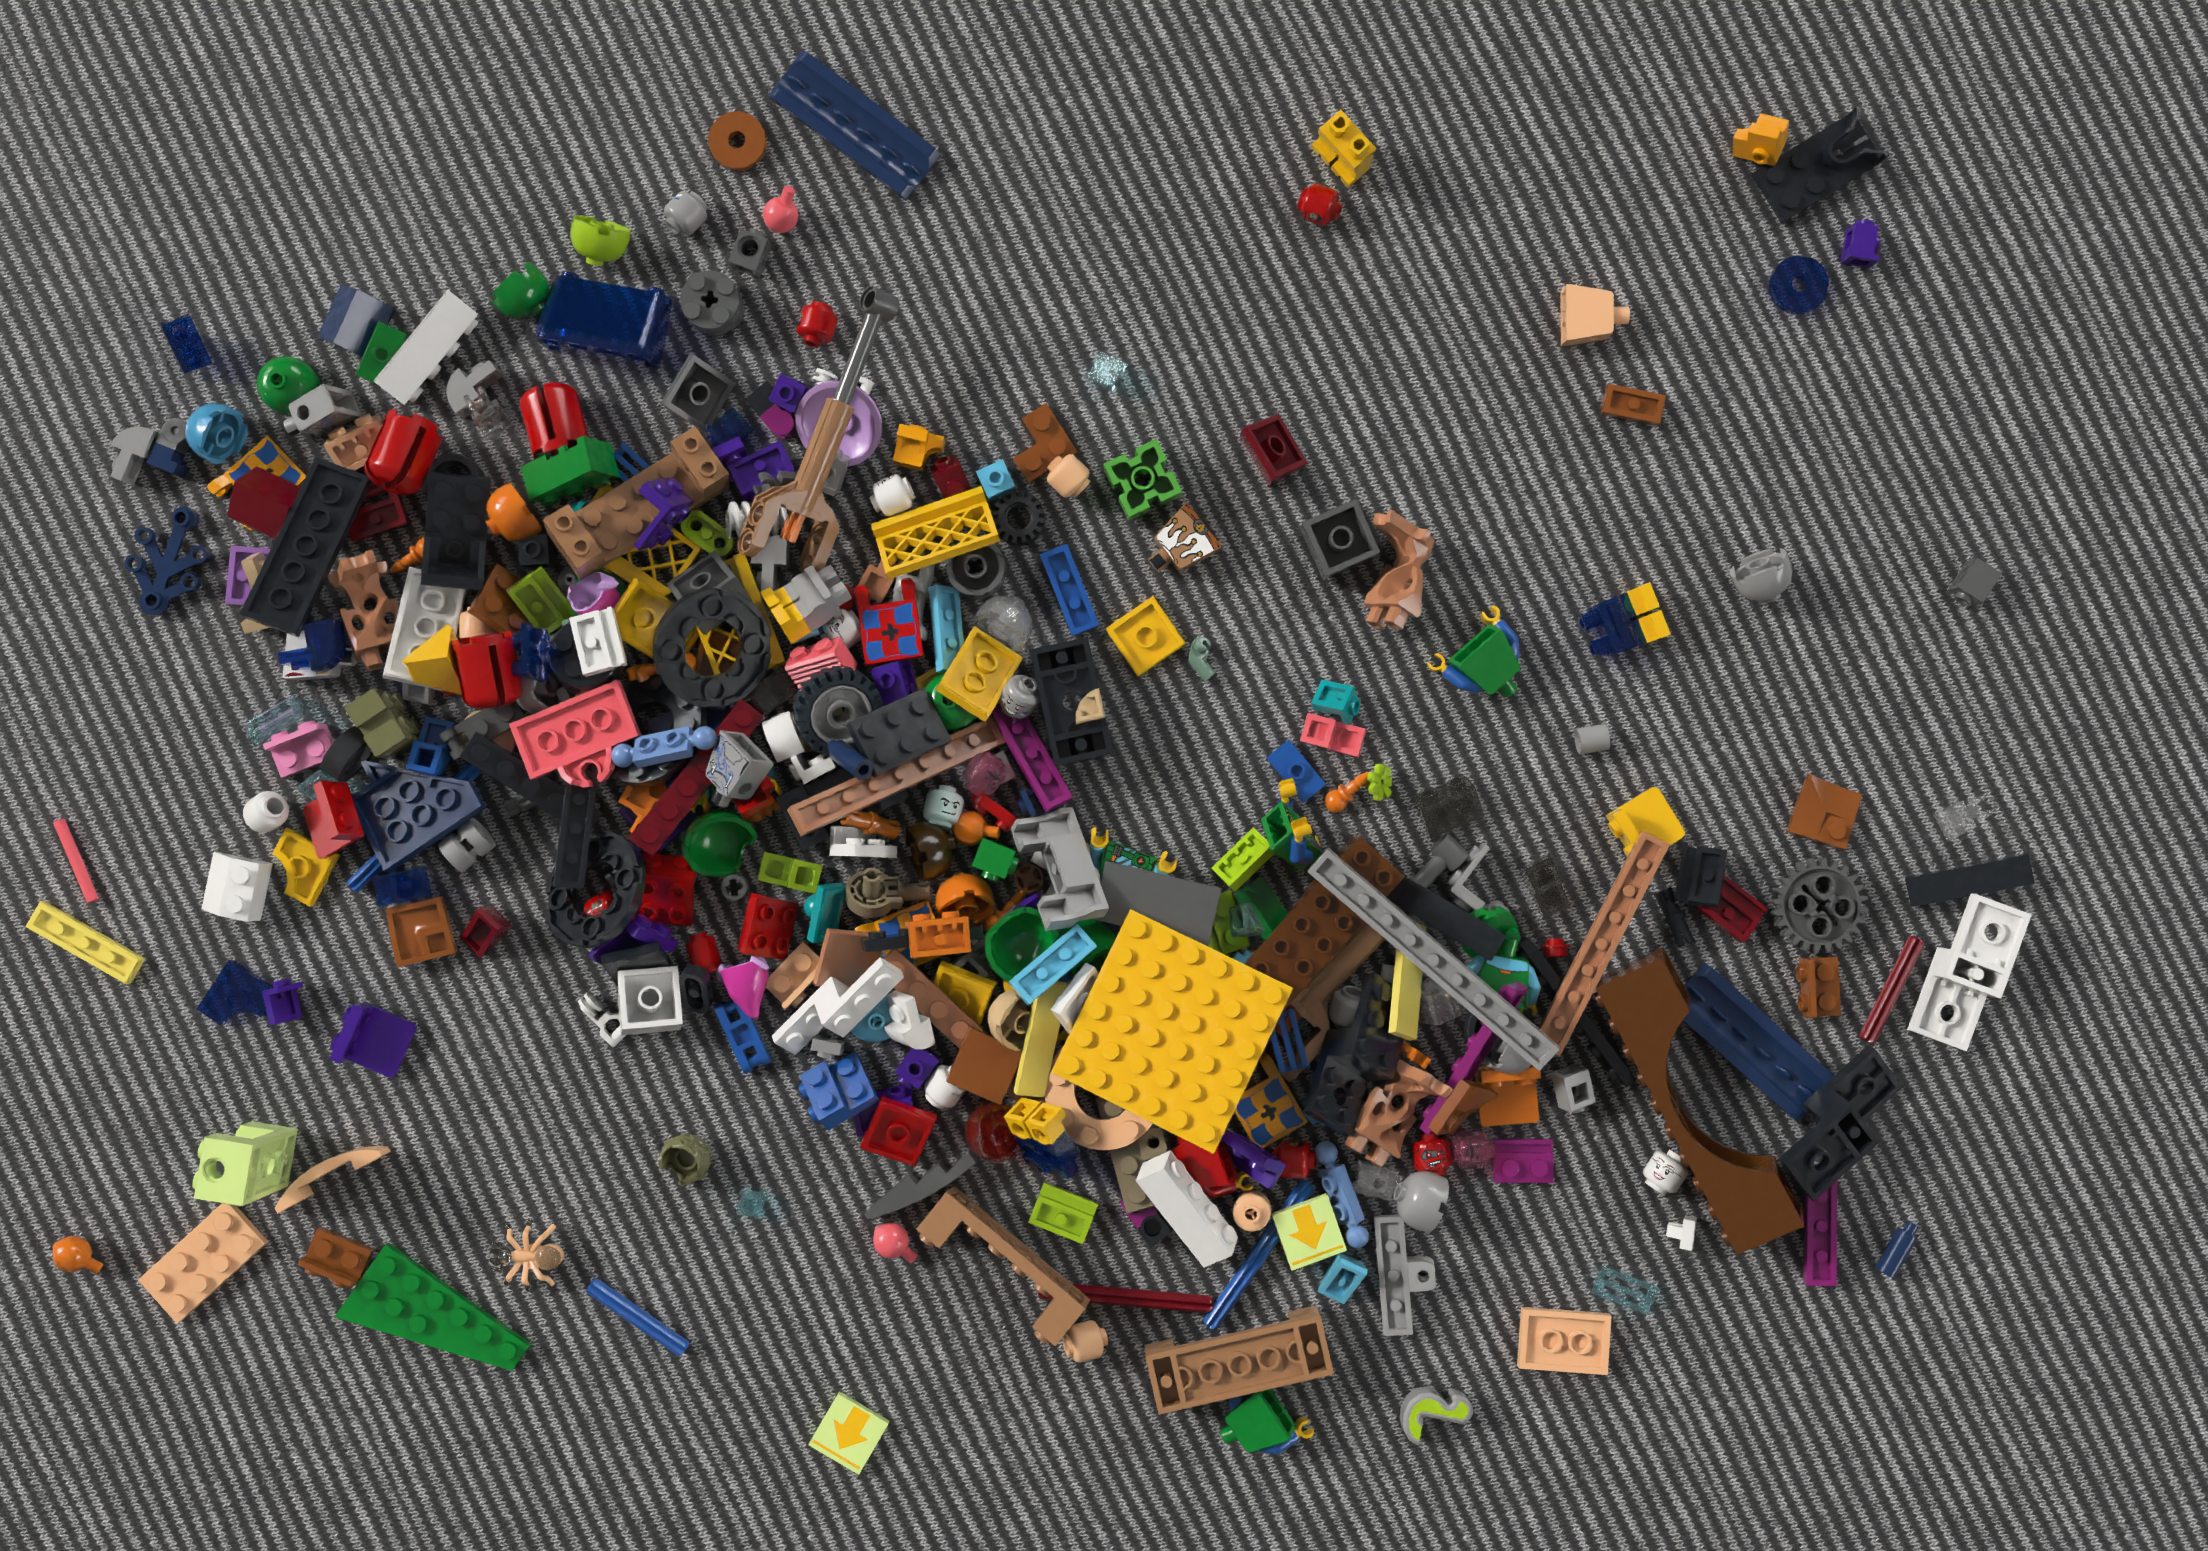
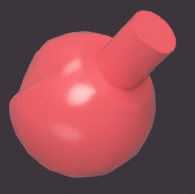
[763,186,799,233]
[873,1222,918,1263]

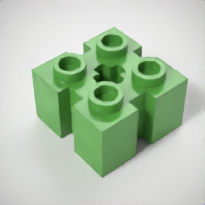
[1103,439,1182,522]

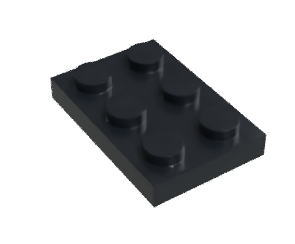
[846,688,952,778]

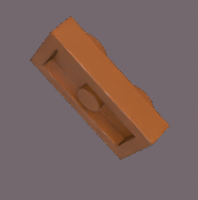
[1600,384,1666,426]

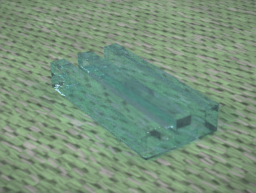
[246,693,305,746]
[1591,1264,1659,1315]

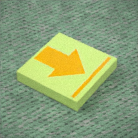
[1271,1193,1347,1271]
[808,1391,890,1475]

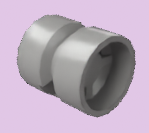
[438,818,496,872]

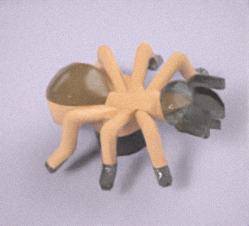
[489,1218,564,1291]

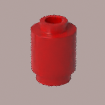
[685,931,722,973]

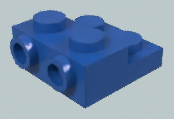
[798,1051,879,1130]

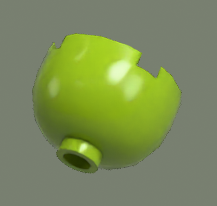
[570,215,631,266]

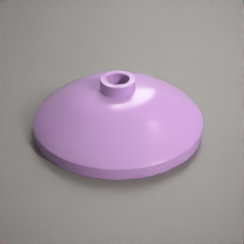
[795,380,882,467]

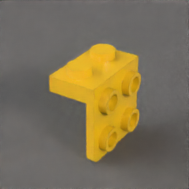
[1606,787,1685,857]

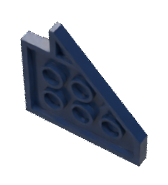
[352,760,487,873]

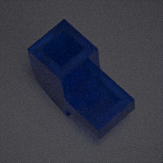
[278,619,346,673]

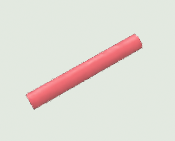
[53,819,99,903]

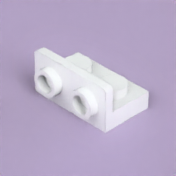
[789,753,839,784]
[829,826,897,858]

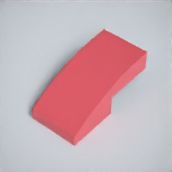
[1300,713,1367,758]

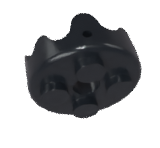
[547,622,624,695]

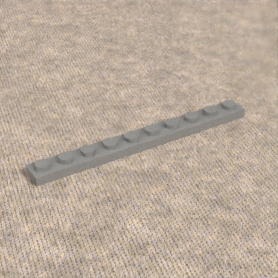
[1307,848,1560,1071]

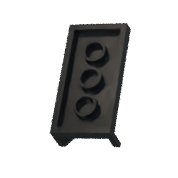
[1751,106,1890,224]

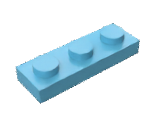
[929,584,964,673]
[1009,924,1097,1006]

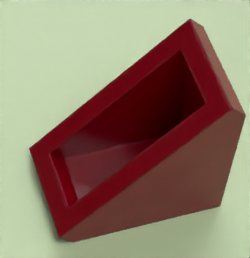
[460,906,513,958]

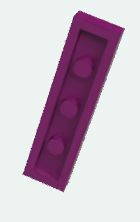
[991,706,1073,813]
[1803,1181,1837,1286]

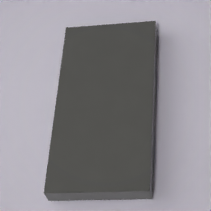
[1094,861,1222,946]

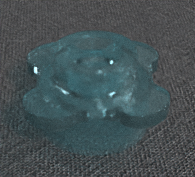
[736,1186,768,1219]

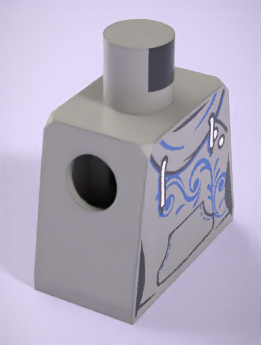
[283,384,362,436]
[706,730,774,807]

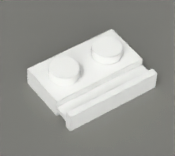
[569,606,628,677]

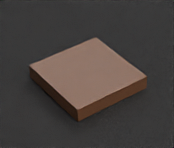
[813,928,882,987]

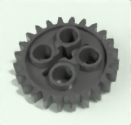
[1769,858,1869,953]

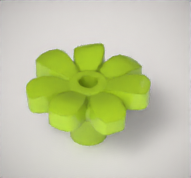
[1363,764,1392,801]

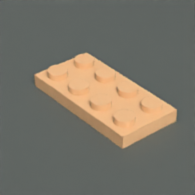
[138,1203,269,1323]

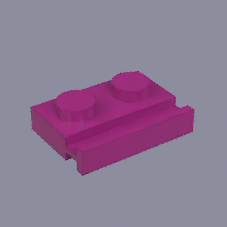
[1493,1138,1554,1183]

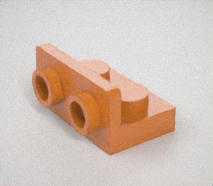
[905,911,971,958]

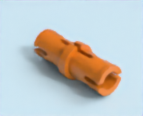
[840,811,900,840]

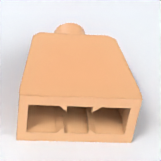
[1561,284,1630,346]

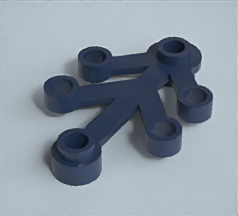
[124,507,211,616]

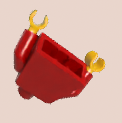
[1171,1136,1253,1198]

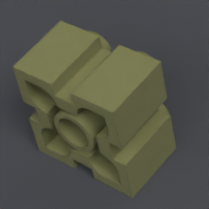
[344,688,421,759]

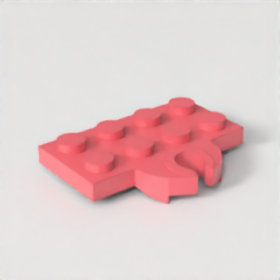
[509,680,642,787]

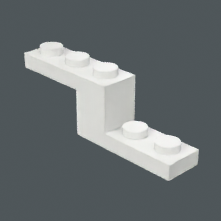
[772,957,904,1055]

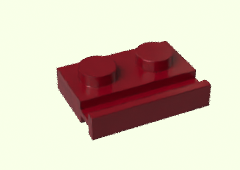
[1694,875,1768,943]

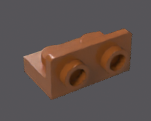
[1796,956,1841,1018]
[298,1227,375,1288]

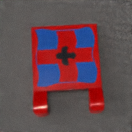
[854,578,924,666]

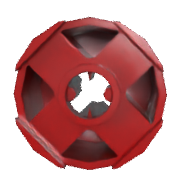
[519,382,589,460]
[364,409,444,495]
[451,631,522,709]

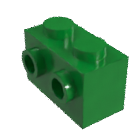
[972,838,1021,882]

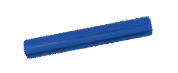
[586,1279,689,1356]

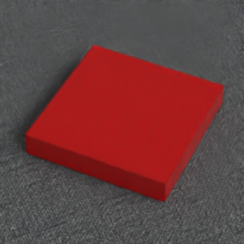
[860,1096,937,1167]

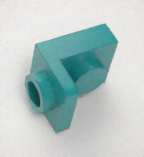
[1311,680,1361,725]

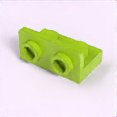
[1212,827,1275,892]

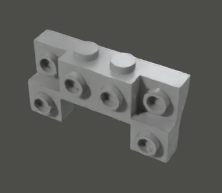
[1011,807,1109,931]

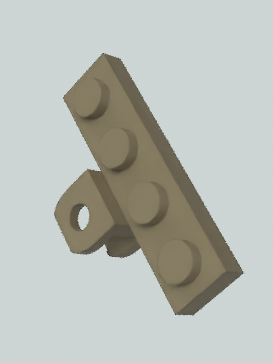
[1096,1097,1168,1214]

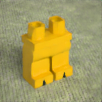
[1311,109,1377,188]

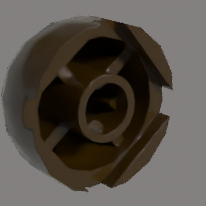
[904,822,956,882]

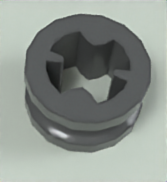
[721,874,749,901]

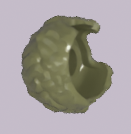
[658,1133,712,1186]

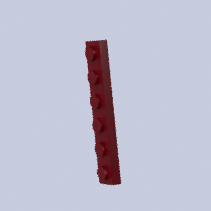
[628,699,764,858]

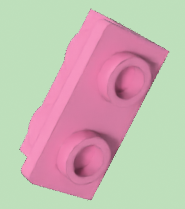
[263,720,334,778]

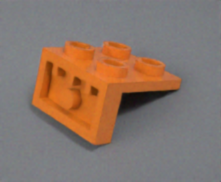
[1476,1065,1541,1127]

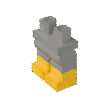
[760,564,852,644]

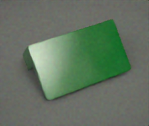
[1233,876,1288,941]

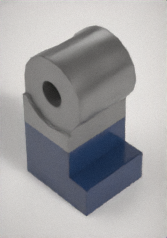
[146,418,190,479]

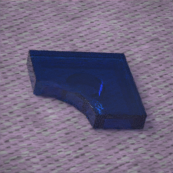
[196,960,273,1025]

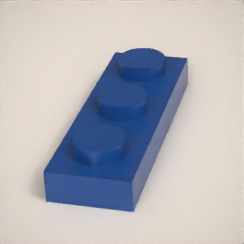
[1040,544,1099,637]

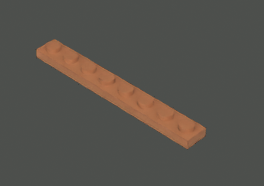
[787,717,1005,836]
[1539,831,1670,1056]
[883,949,1046,1104]

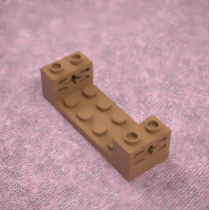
[543,426,730,580]
[916,1186,1091,1346]
[1144,1305,1334,1415]

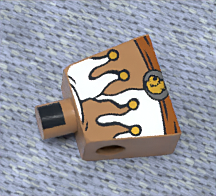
[1148,503,1221,573]

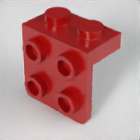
[303,780,364,859]
[636,853,698,926]

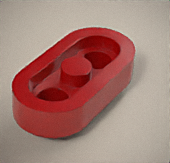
[970,788,1019,833]

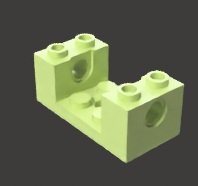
[192,1121,298,1206]

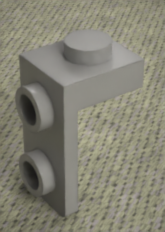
[1446,844,1490,913]

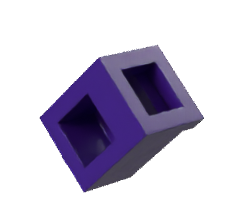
[1840,220,1881,268]

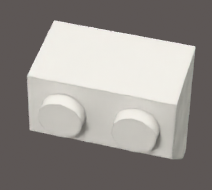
[201,852,273,922]
[618,966,683,1035]

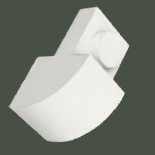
[762,711,805,763]
[884,990,935,1050]

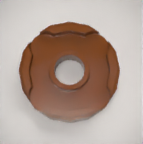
[708,111,767,171]

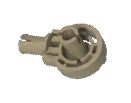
[845,867,930,918]

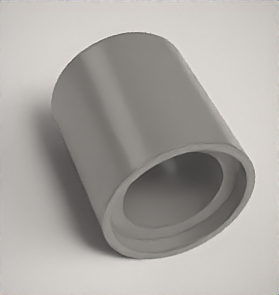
[1574,724,1610,754]

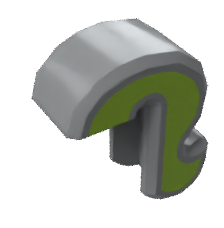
[1400,1386,1473,1445]

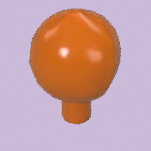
[951,810,1001,846]
[53,1236,103,1274]

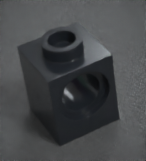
[518,534,558,570]

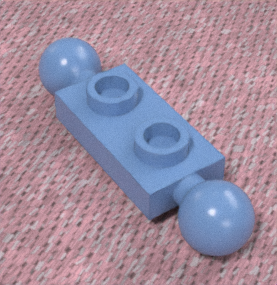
[611,726,717,768]
[1314,1141,1369,1248]

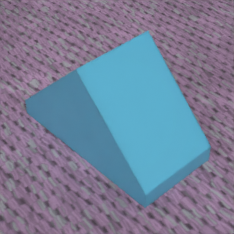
[1318,1252,1368,1304]

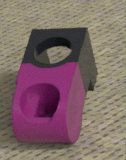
[745,381,797,439]
[1120,1200,1173,1248]

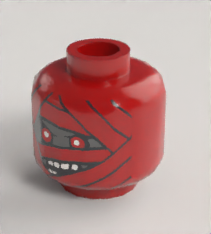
[1412,1133,1452,1175]

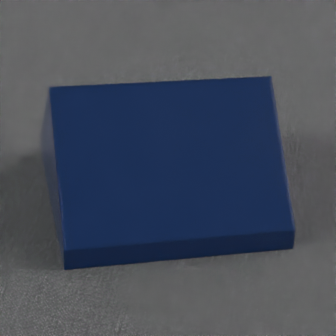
[317,285,395,357]

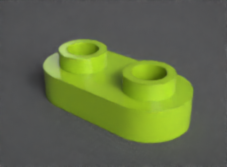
[681,510,735,558]

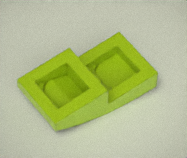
[757,851,823,894]

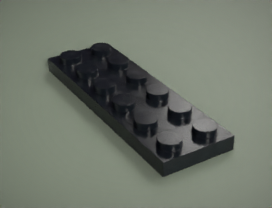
[240,457,372,638]

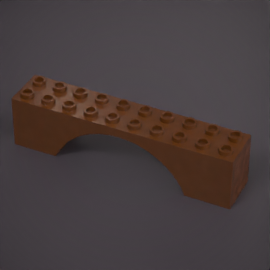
[1244,836,1405,1011]
[1594,947,1804,1255]

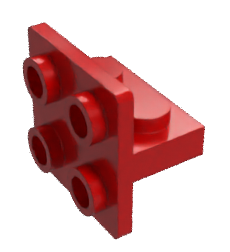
[737,892,798,960]

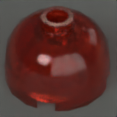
[965,1102,1024,1163]

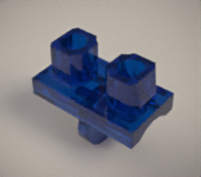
[160,313,213,374]
[512,622,559,682]
[372,867,432,906]

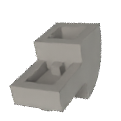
[447,360,504,419]
[110,426,159,485]
[750,535,791,592]

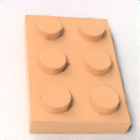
[1517,1307,1612,1375]

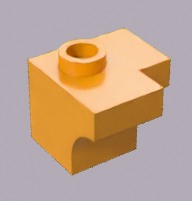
[1732,113,1789,166]
[893,424,946,472]

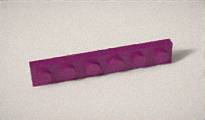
[1419,981,1528,1135]

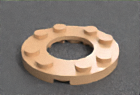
[1045,1047,1153,1150]

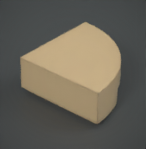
[1076,688,1105,724]

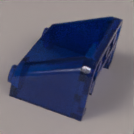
[535,271,672,369]

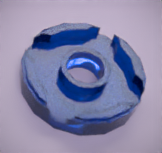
[1769,255,1829,314]

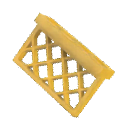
[589,485,703,600]
[871,486,1000,580]
[696,553,786,675]

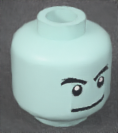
[923,785,964,830]

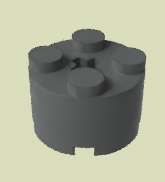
[680,270,745,337]
[946,541,1006,600]

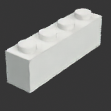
[374,290,478,405]
[1136,1150,1238,1267]

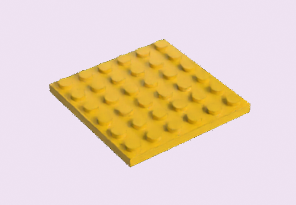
[1051,909,1294,1154]

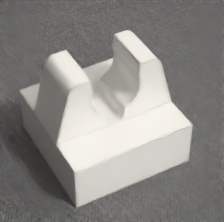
[1666,1215,1697,1251]

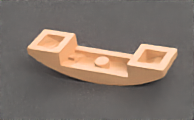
[275,1146,391,1214]

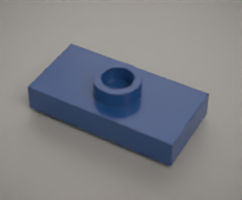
[1266,740,1326,803]

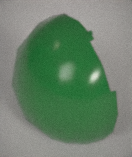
[682,809,758,877]
[985,907,1059,981]

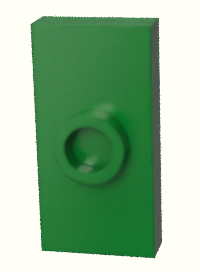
[355,321,407,386]

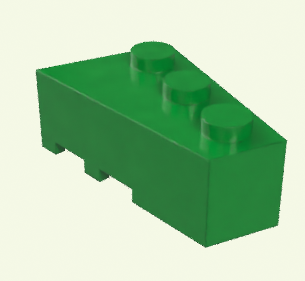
[521,436,620,506]

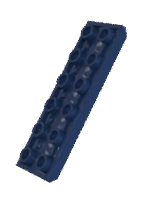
[768,50,941,201]
[1682,963,1834,1124]

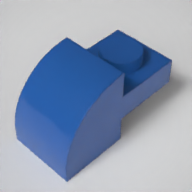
[406,716,456,777]

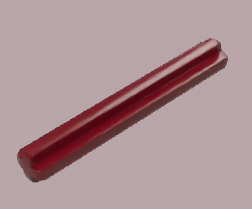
[1859,936,1925,1044]

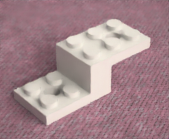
[1907,893,2031,1051]

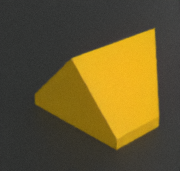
[402,624,461,695]

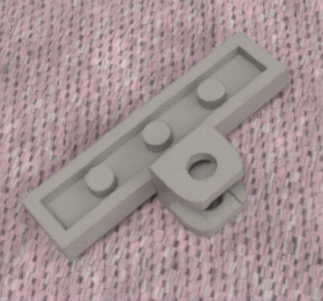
[1374,1214,1436,1336]

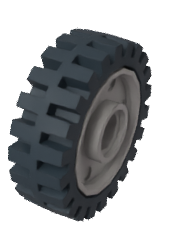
[793,666,883,755]

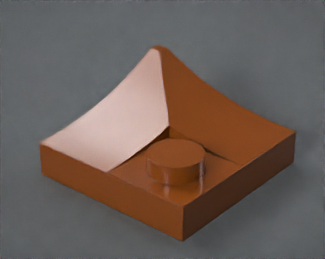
[1786,774,1862,851]
[386,895,458,967]
[1428,1079,1499,1135]

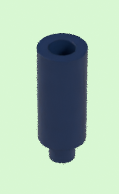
[827,740,873,780]
[1874,1221,1919,1279]

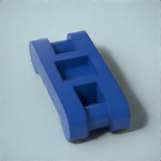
[714,1000,773,1074]

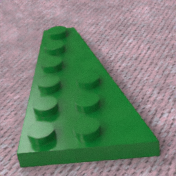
[334,1243,531,1371]

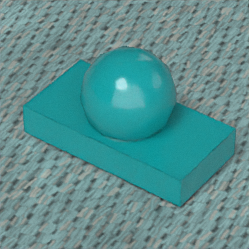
[804,883,846,943]

